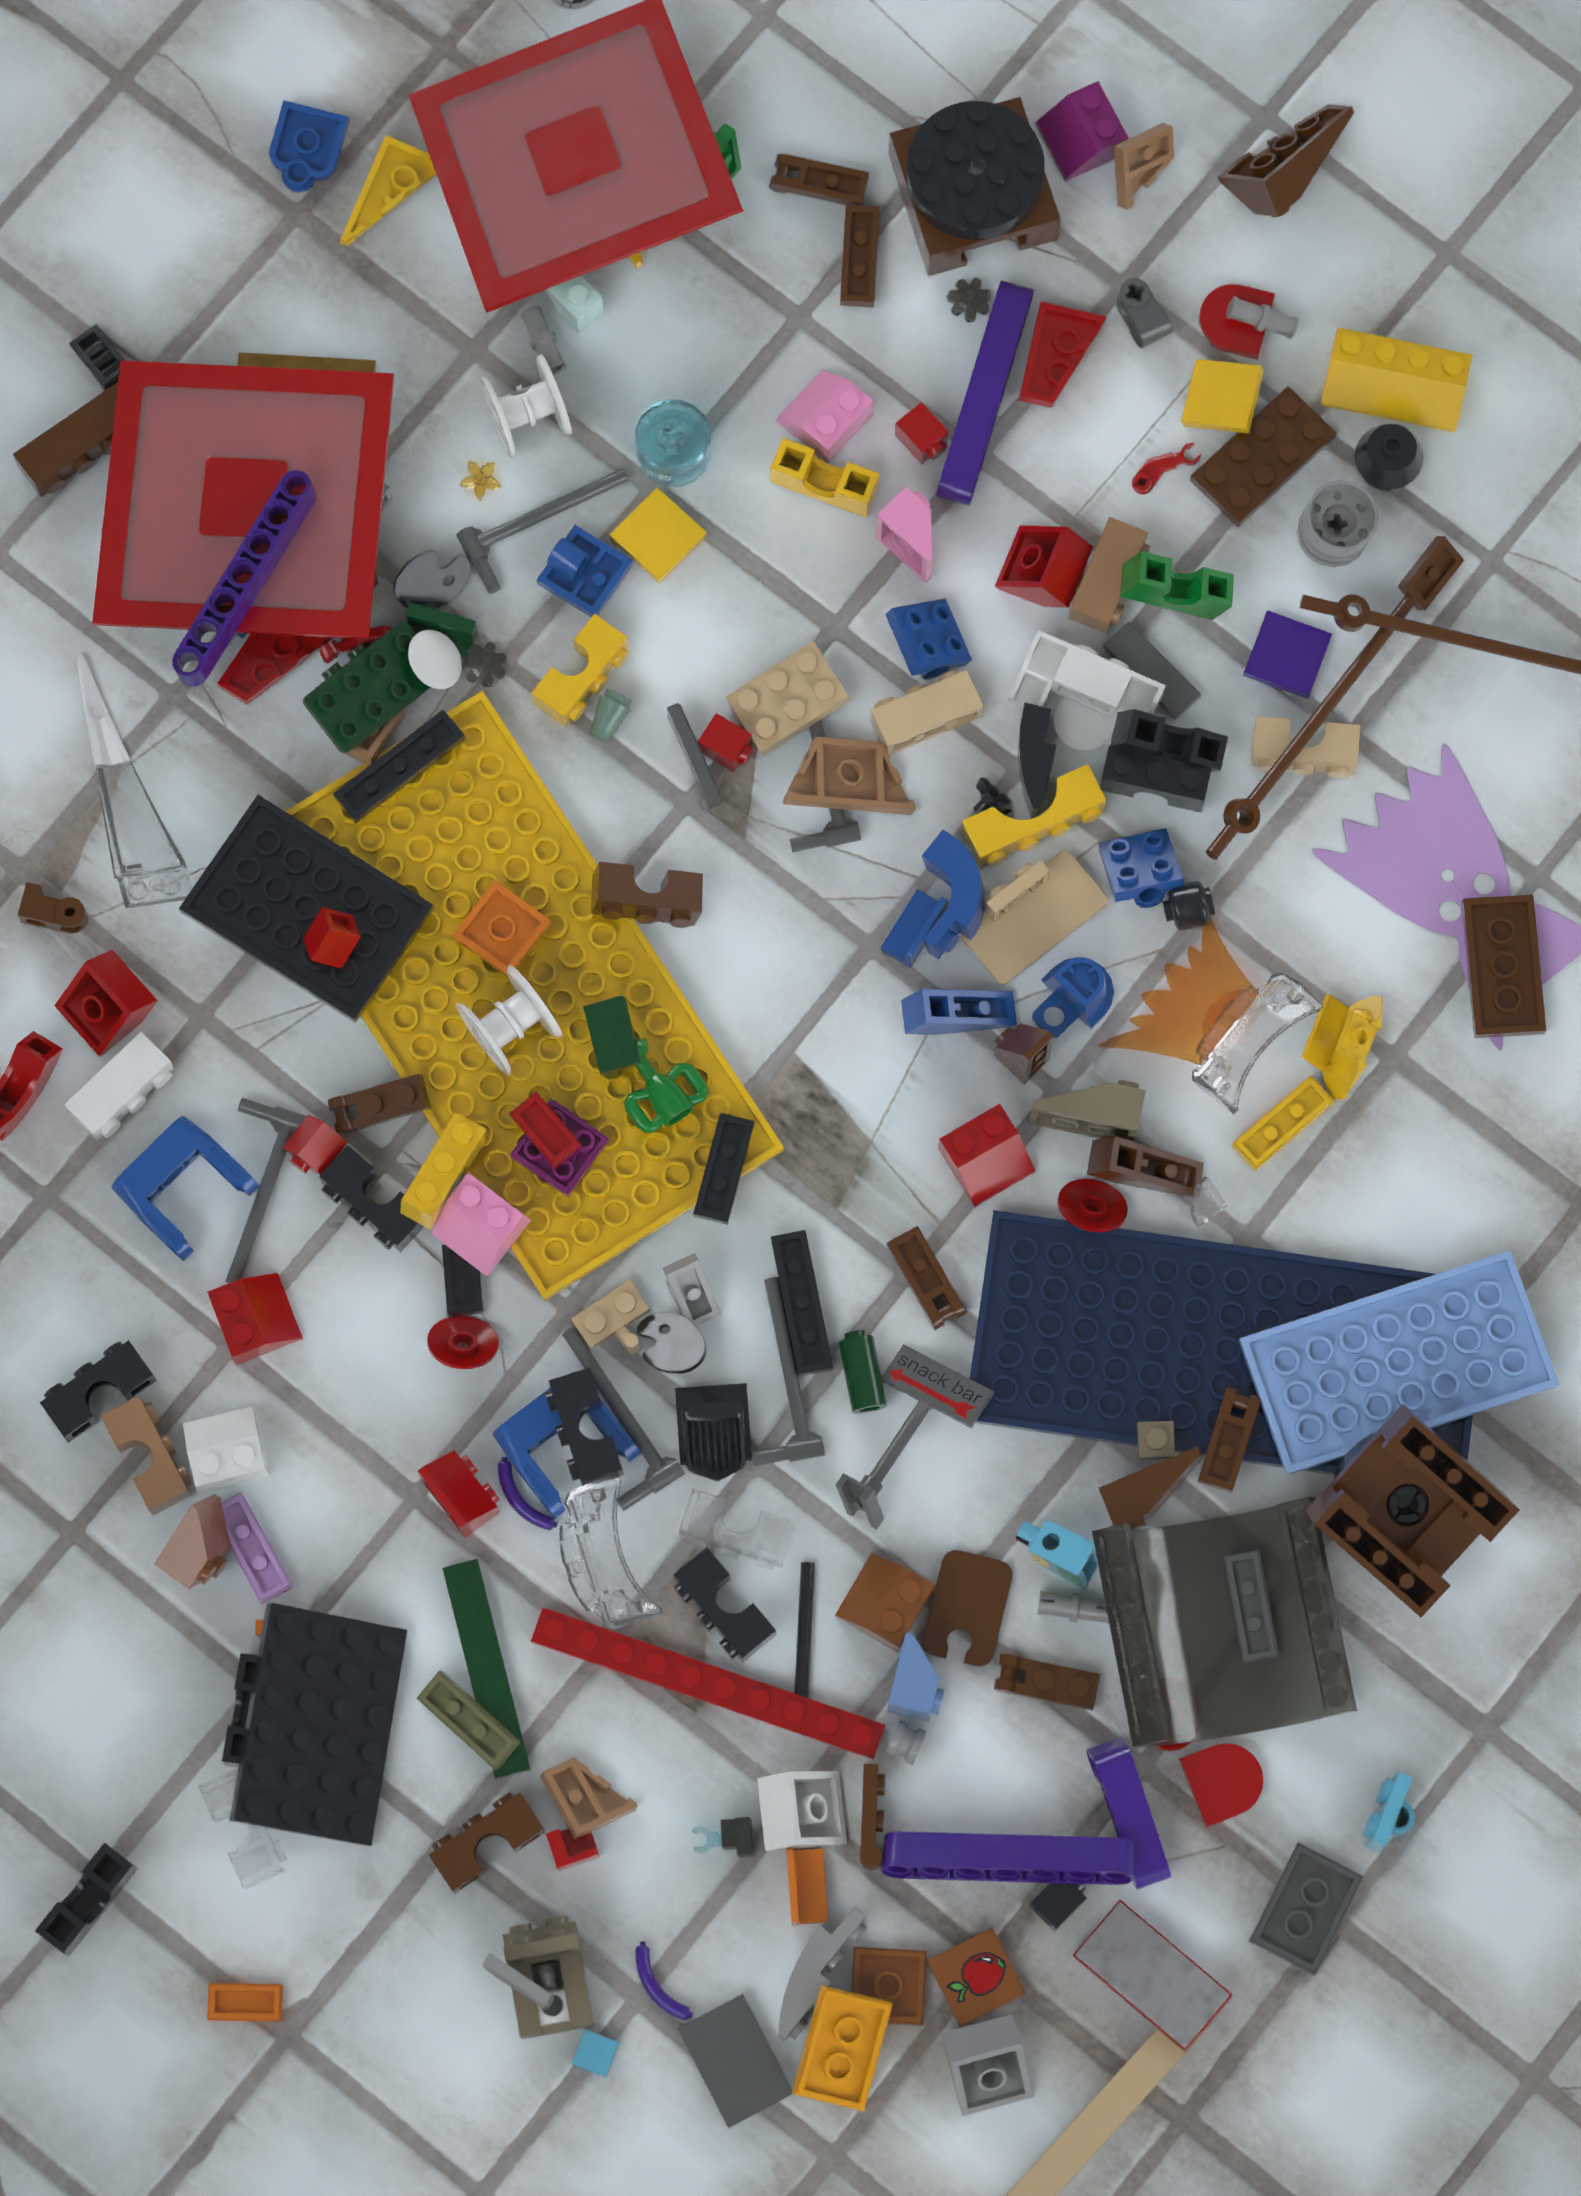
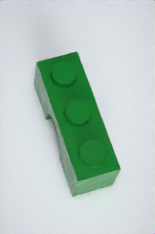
[1120,551,1234,620]

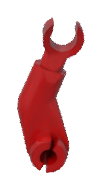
[1132,443,1201,494]
[320,625,392,664]

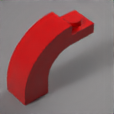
[0,1031,63,1141]

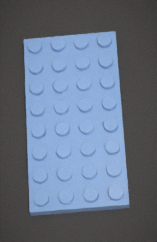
[1239,1250,1559,1476]

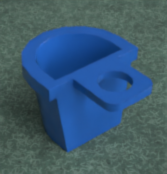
[1032,957,1114,1039]

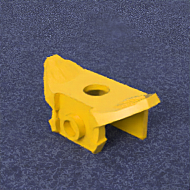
[1301,994,1384,1100]

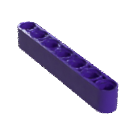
[936,280,1034,506]
[172,470,316,687]
[881,1831,1135,1885]

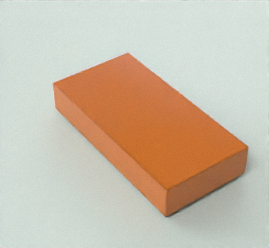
[207,1983,283,2022]

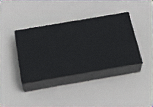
[442,1244,484,1317]

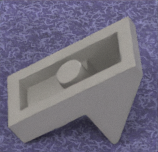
[663,1253,721,1326]

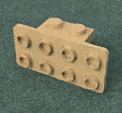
[960,851,1108,985]

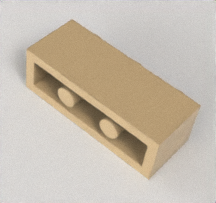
[870,670,984,755]

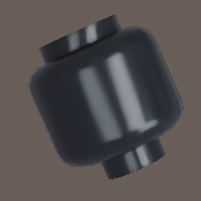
[1162,881,1216,931]

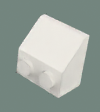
[183,1406,270,1493]
[757,1771,847,1851]

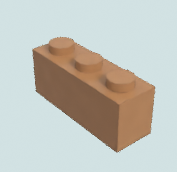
[1068,517,1151,634]

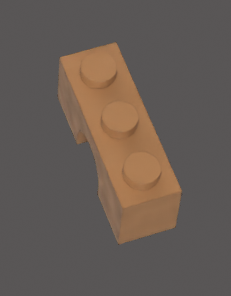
[101,1396,193,1516]

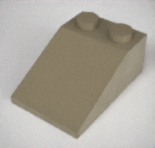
[1029,1080,1146,1141]

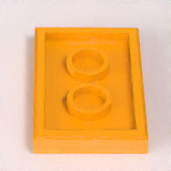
[792,1985,893,2111]

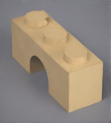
[1250,716,1361,778]

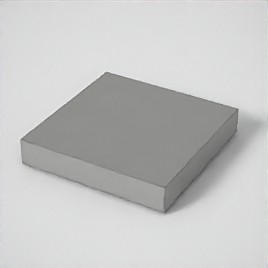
[482,1953,555,2010]

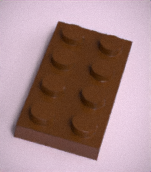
[1190,386,1337,527]
[1462,894,1546,1038]

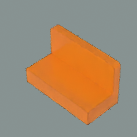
[787,1848,828,1925]

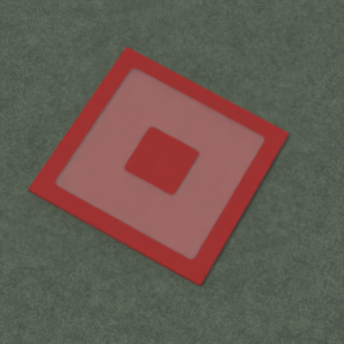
[408,0,743,313]
[92,360,395,639]

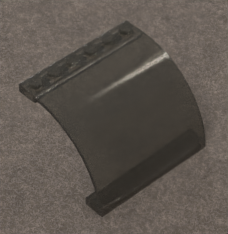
[1092,1497,1357,1747]

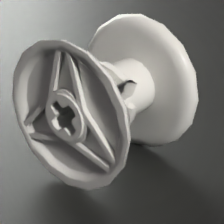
[479,354,572,457]
[455,965,562,1076]

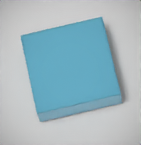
[571,2029,619,2078]

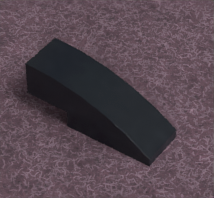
[1018,702,1057,818]

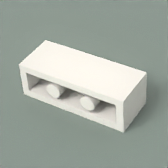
[64,1032,174,1142]

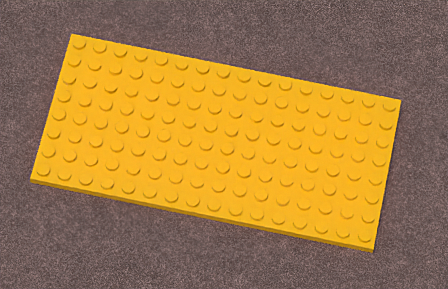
[285,691,784,1301]

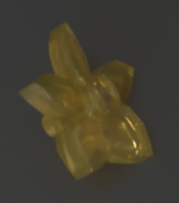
[459,461,501,501]

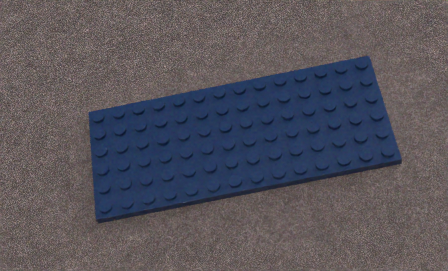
[970,1210,1473,1475]

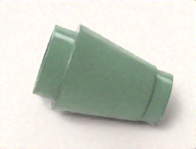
[589,689,632,743]

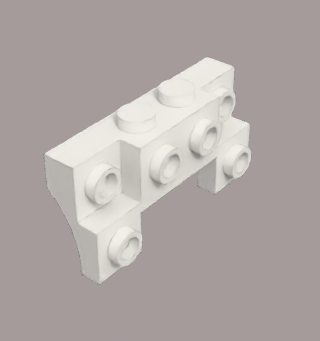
[1008,630,1166,745]

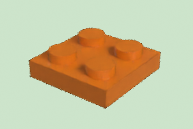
[452,880,552,978]

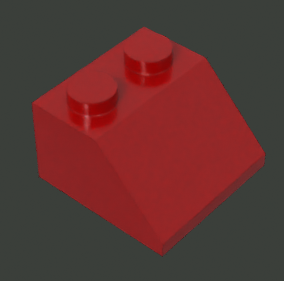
[995,525,1093,608]
[54,949,158,1057]
[938,1104,1035,1207]
[207,1273,303,1365]
[417,1450,500,1538]

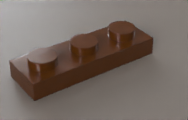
[840,205,880,307]

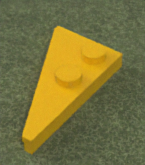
[340,135,436,246]

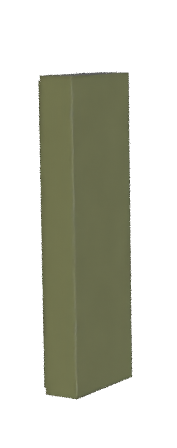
[416,1671,521,1770]

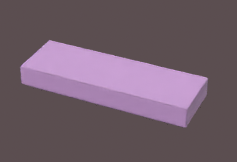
[222,1492,293,1605]

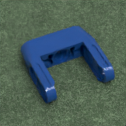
[111,1116,260,1261]
[492,1372,641,1519]

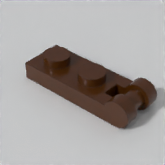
[769,153,869,205]
[327,1074,431,1135]
[886,1226,966,1330]
[1197,1387,1261,1493]
[993,1653,1100,1711]
[860,1764,885,1870]

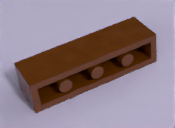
[13,382,118,497]

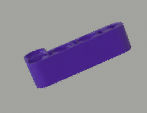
[1086,1737,1171,1890]

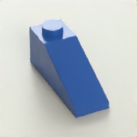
[901,989,1017,1035]

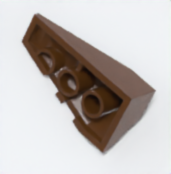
[1218,104,1354,218]

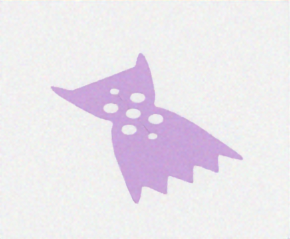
[1312,744,1581,1050]

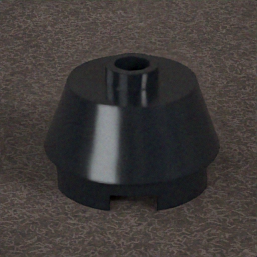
[1355,424,1423,491]

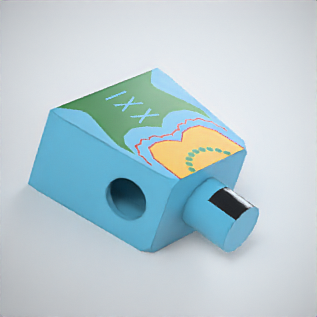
[1016,1520,1102,1590]

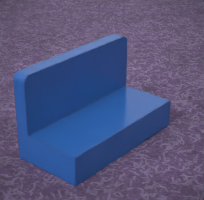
[881,889,948,968]

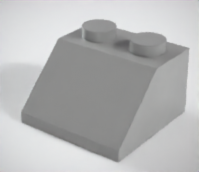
[941,2014,1034,2116]

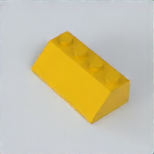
[1320,327,1472,433]

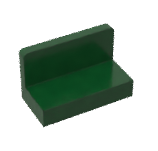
[405,602,478,669]
[583,995,641,1080]

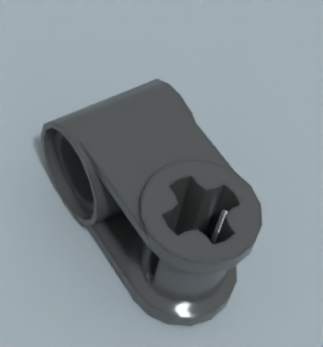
[1116,278,1173,349]

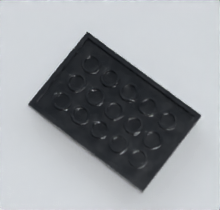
[179,795,434,1023]
[229,1603,407,1846]

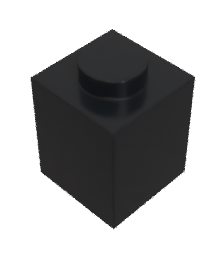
[1029,1883,1087,1932]

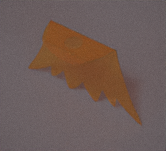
[1098,919,1259,1066]

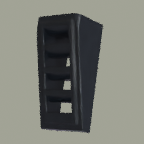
[69,324,126,391]

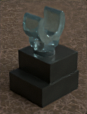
[692,1817,754,1857]

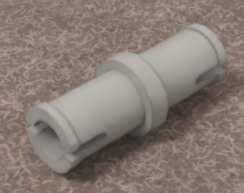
[1226,297,1298,339]
[521,306,566,375]
[1038,1591,1112,1624]

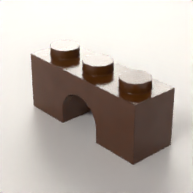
[591,861,703,928]
[428,1792,546,1894]

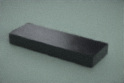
[693,1113,755,1225]

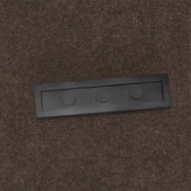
[333,710,465,824]
[771,1230,833,1377]

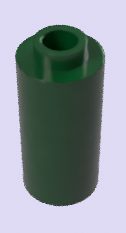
[838,1330,887,1414]

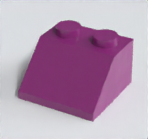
[1036,81,1129,182]

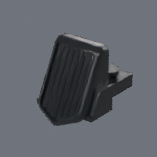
[675,1383,752,1482]

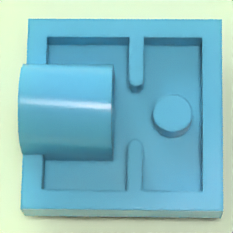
[1363,1772,1415,1852]

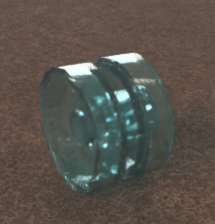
[635,400,711,487]

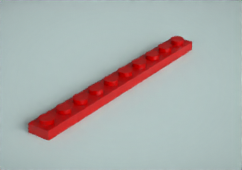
[531,1607,885,1760]

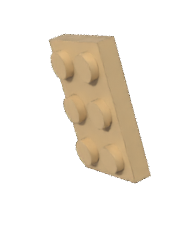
[726,641,851,756]

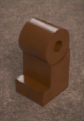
[18,882,88,934]

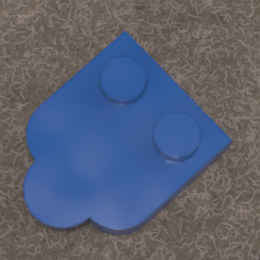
[269,100,350,193]

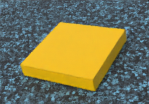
[1181,359,1264,433]
[609,488,707,584]

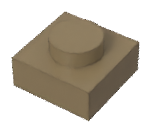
[1136,1421,1175,1460]

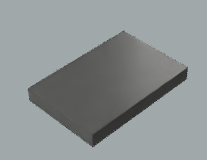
[1248,1843,1364,1975]
[677,1994,793,2129]

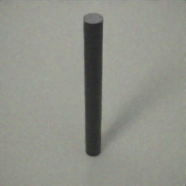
[794,1562,815,1698]

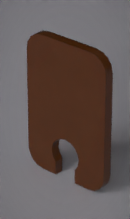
[923,1550,1012,1667]

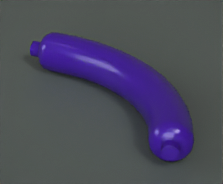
[497,1457,558,1530]
[635,1941,694,2021]

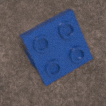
[537,525,633,617]
[885,598,972,680]
[1098,828,1184,908]

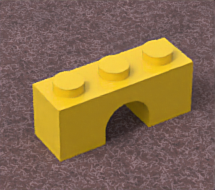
[770,438,880,518]
[531,613,630,727]
[400,1112,486,1230]

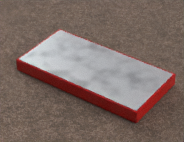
[1073,1900,1233,2053]

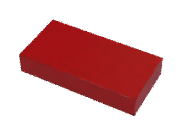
[509,1091,582,1170]

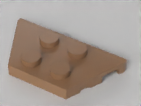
[783,737,916,815]

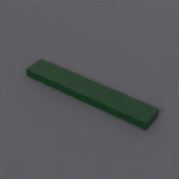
[442,1559,531,1779]

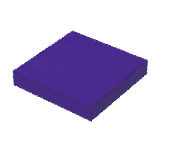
[1243,610,1332,699]

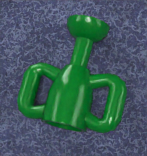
[624,1038,709,1133]

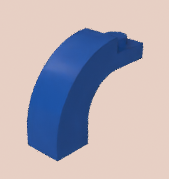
[922,829,985,960]

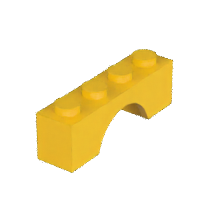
[961,764,1106,867]

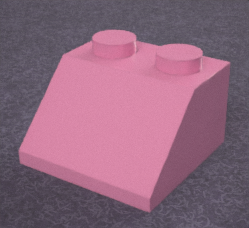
[776,370,874,464]
[876,487,932,583]
[431,1172,531,1277]

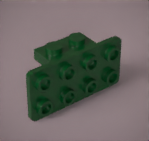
[303,622,431,753]

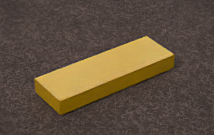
[1231,1075,1334,1172]

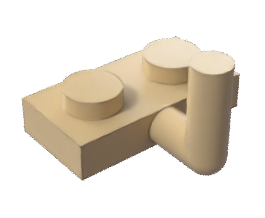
[571,1280,650,1354]

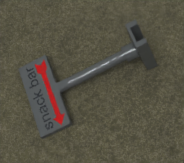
[836,1344,994,1530]

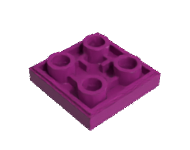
[510,1098,610,1197]

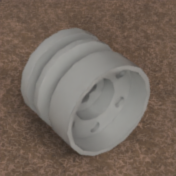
[1297,480,1379,567]

